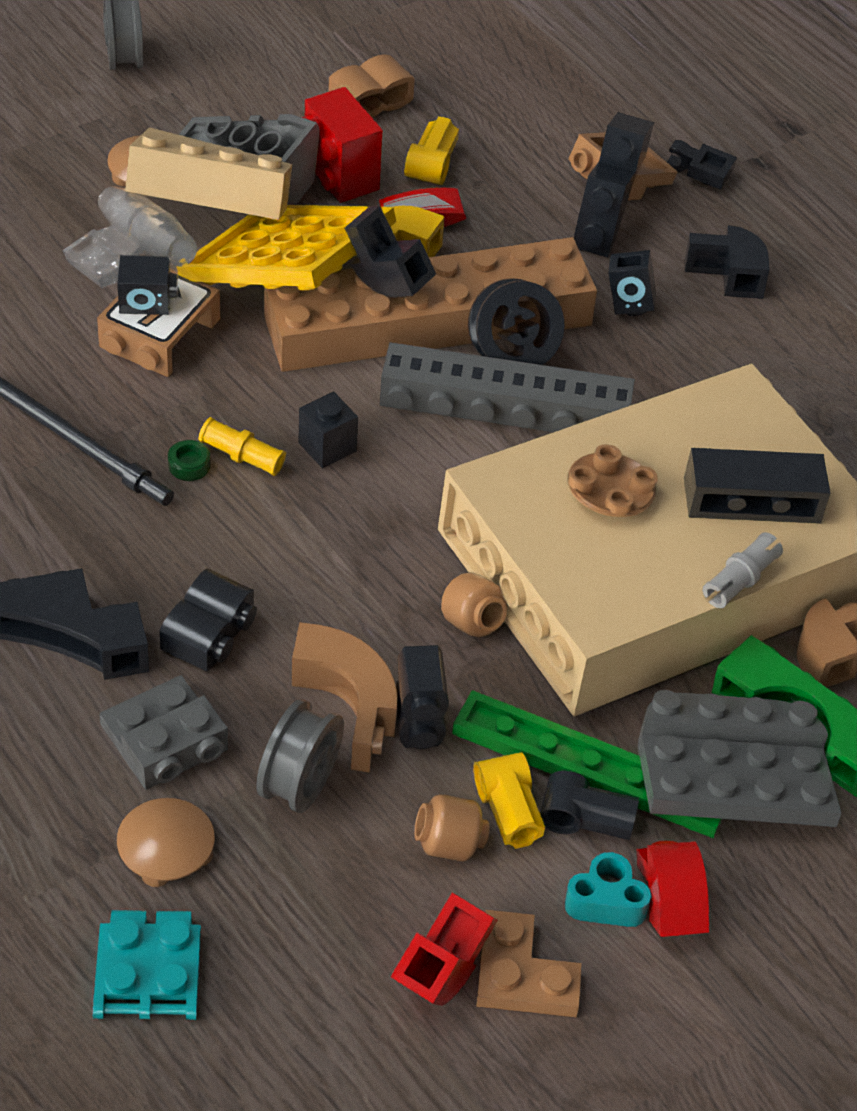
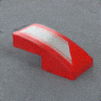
[379,187,467,227]

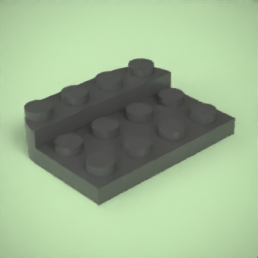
[638,690,842,827]

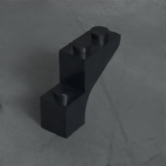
[573,112,654,258]

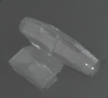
[62,186,197,289]

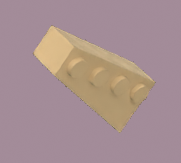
[125,127,292,220]

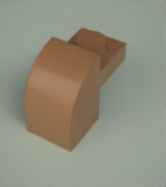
[797,598,857,688]

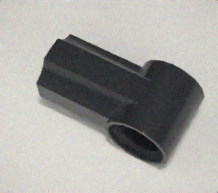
[540,770,640,840]

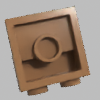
[568,132,678,200]

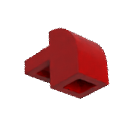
[637,840,709,937]
[391,893,498,1006]

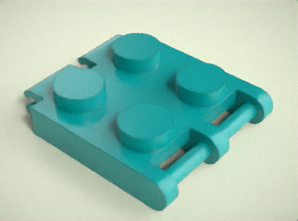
[93,910,201,1020]

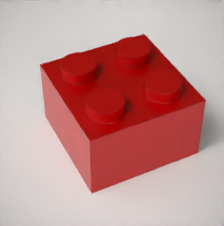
[302,86,383,203]

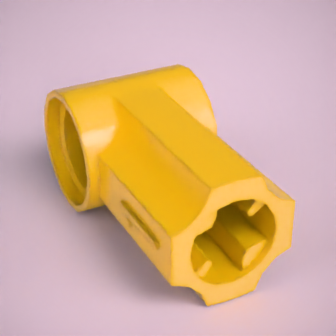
[404,116,459,185]
[474,752,545,849]

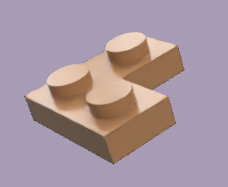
[476,910,582,1018]

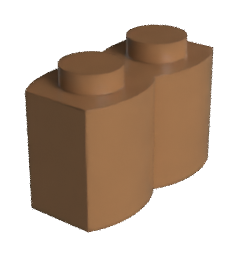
[329,55,415,118]

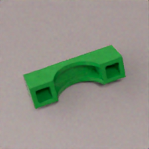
[711,635,857,798]

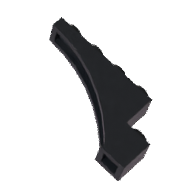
[0,568,149,680]

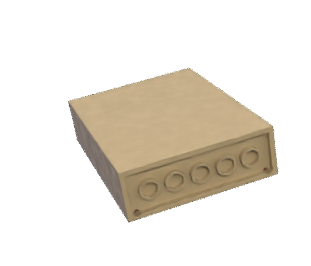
[438,363,857,717]

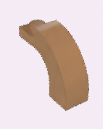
[292,622,397,772]

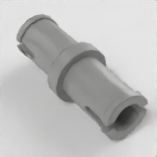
[702,532,783,608]

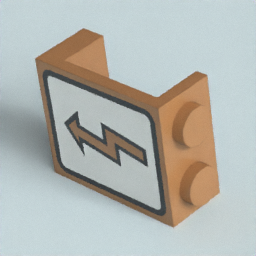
[97,269,220,377]

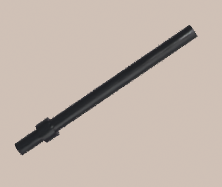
[0,376,174,506]

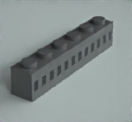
[380,342,635,432]

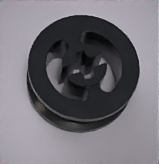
[468,278,565,365]

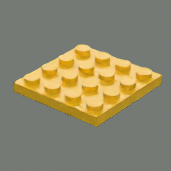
[176,205,397,291]

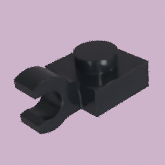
[667,140,737,190]

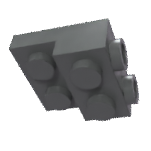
[99,675,228,790]

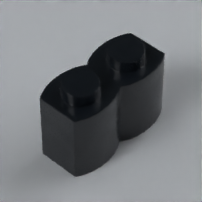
[159,568,257,672]
[396,645,449,749]

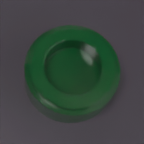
[168,440,211,481]

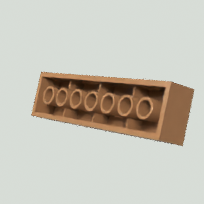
[264,237,597,372]

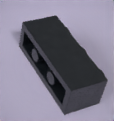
[684,448,831,524]

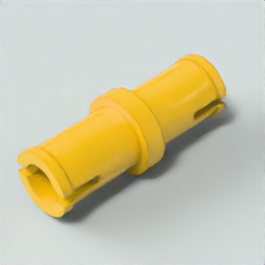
[199,417,286,476]

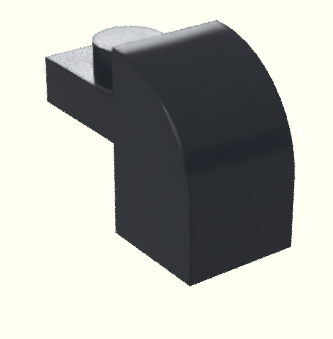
[344,206,436,297]
[684,225,770,299]

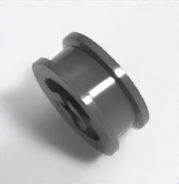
[103,0,143,70]
[256,699,344,813]

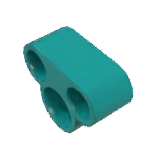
[564,852,651,927]

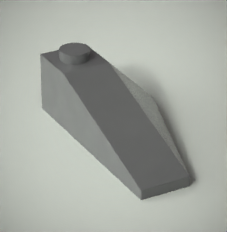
[179,114,320,205]

